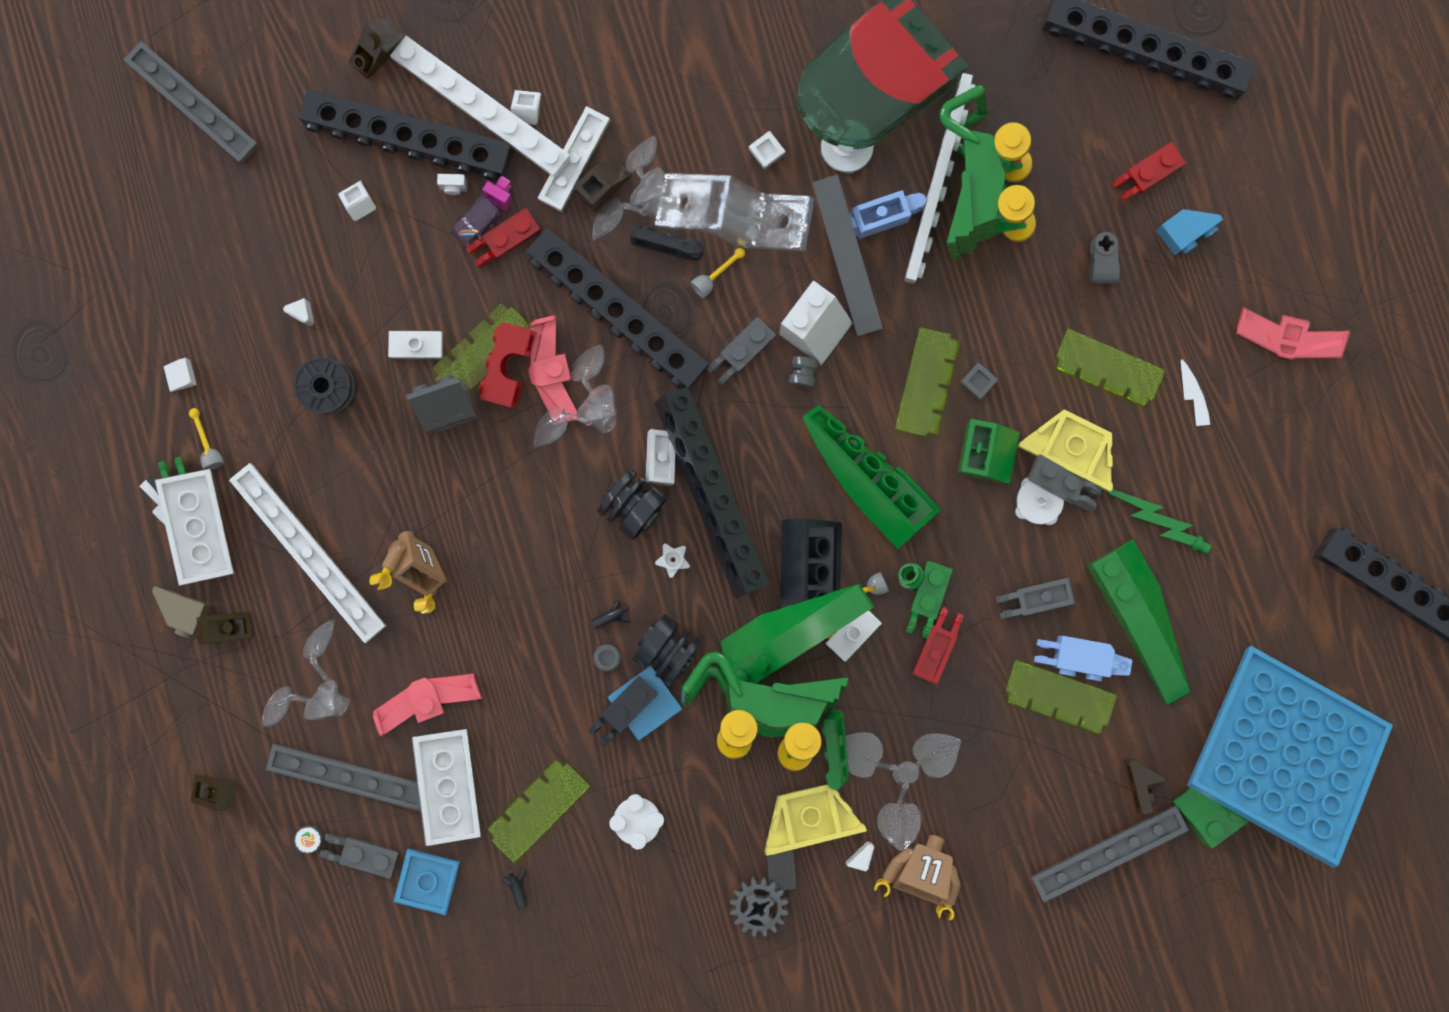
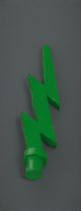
[1107,489,1212,554]

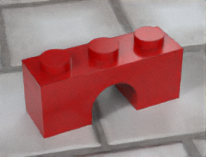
[479,322,537,408]

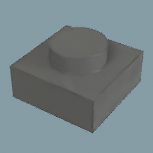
[960,362,998,400]

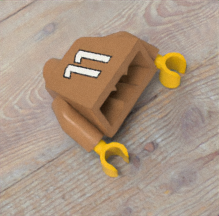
[369,531,447,614]
[874,835,961,920]

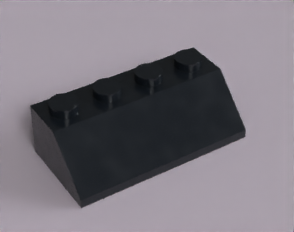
[780,519,842,609]

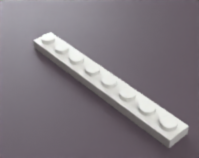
[390,36,571,178]
[904,73,975,284]
[229,463,387,643]

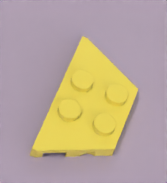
[1017,410,1113,492]
[765,784,867,856]

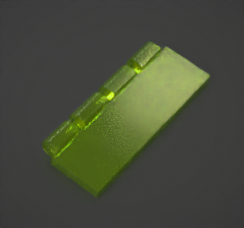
[432,303,531,390]
[895,327,960,437]
[1055,329,1165,406]
[1005,660,1117,734]
[488,760,590,863]

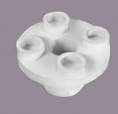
[821,120,874,174]

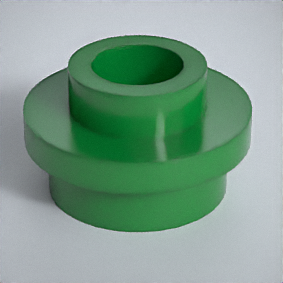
[898,563,925,590]

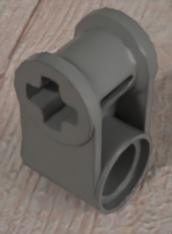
[1089,232,1120,284]

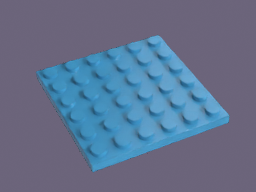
[1187,646,1393,868]

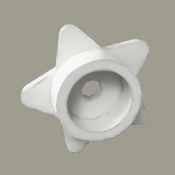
[655,544,690,578]

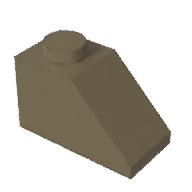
[152,586,212,638]

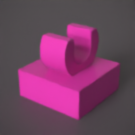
[482,176,512,211]

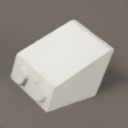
[779,281,853,365]

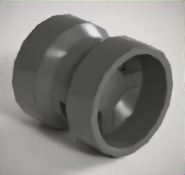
[789,356,819,388]

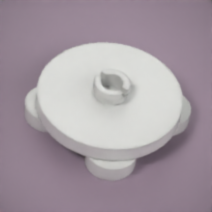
[1015,478,1064,525]
[609,794,664,849]

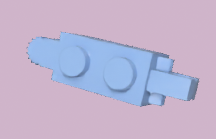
[849,190,927,239]
[1034,636,1132,681]

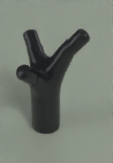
[591,600,630,629]
[502,868,527,908]

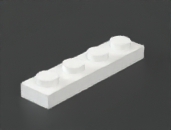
[538,106,610,212]

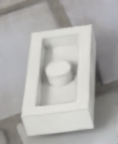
[388,331,443,359]
[646,429,675,486]
[825,611,882,662]

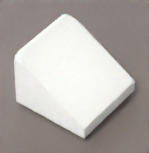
[511,90,541,125]
[338,181,376,221]
[164,358,197,392]
[846,841,874,871]

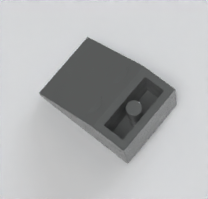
[406,375,479,435]

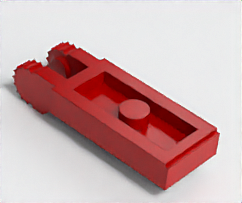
[1111,142,1186,202]
[466,208,541,268]
[912,606,963,685]

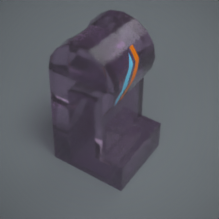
[451,194,502,247]

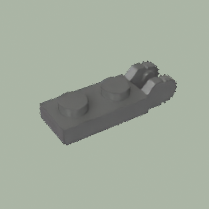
[706,316,776,385]
[1028,454,1102,511]
[996,577,1075,619]
[319,833,400,879]

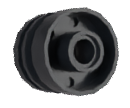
[293,357,358,415]
[597,469,667,541]
[632,614,702,686]

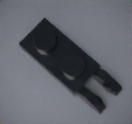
[631,225,704,261]
[588,676,658,747]

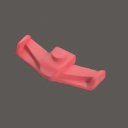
[1236,307,1350,360]
[528,315,581,425]
[373,674,483,737]

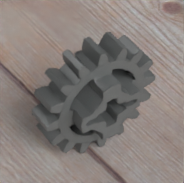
[730,876,789,937]

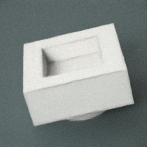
[749,131,785,170]
[437,174,468,195]

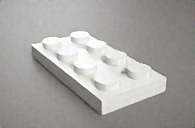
[155,469,234,585]
[412,729,481,846]

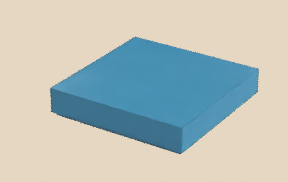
[608,666,682,741]
[394,848,461,915]

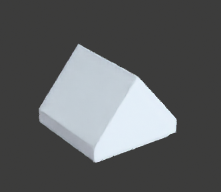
[283,298,314,326]

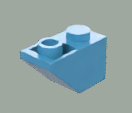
[1156,209,1223,255]

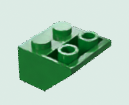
[957,419,1020,484]

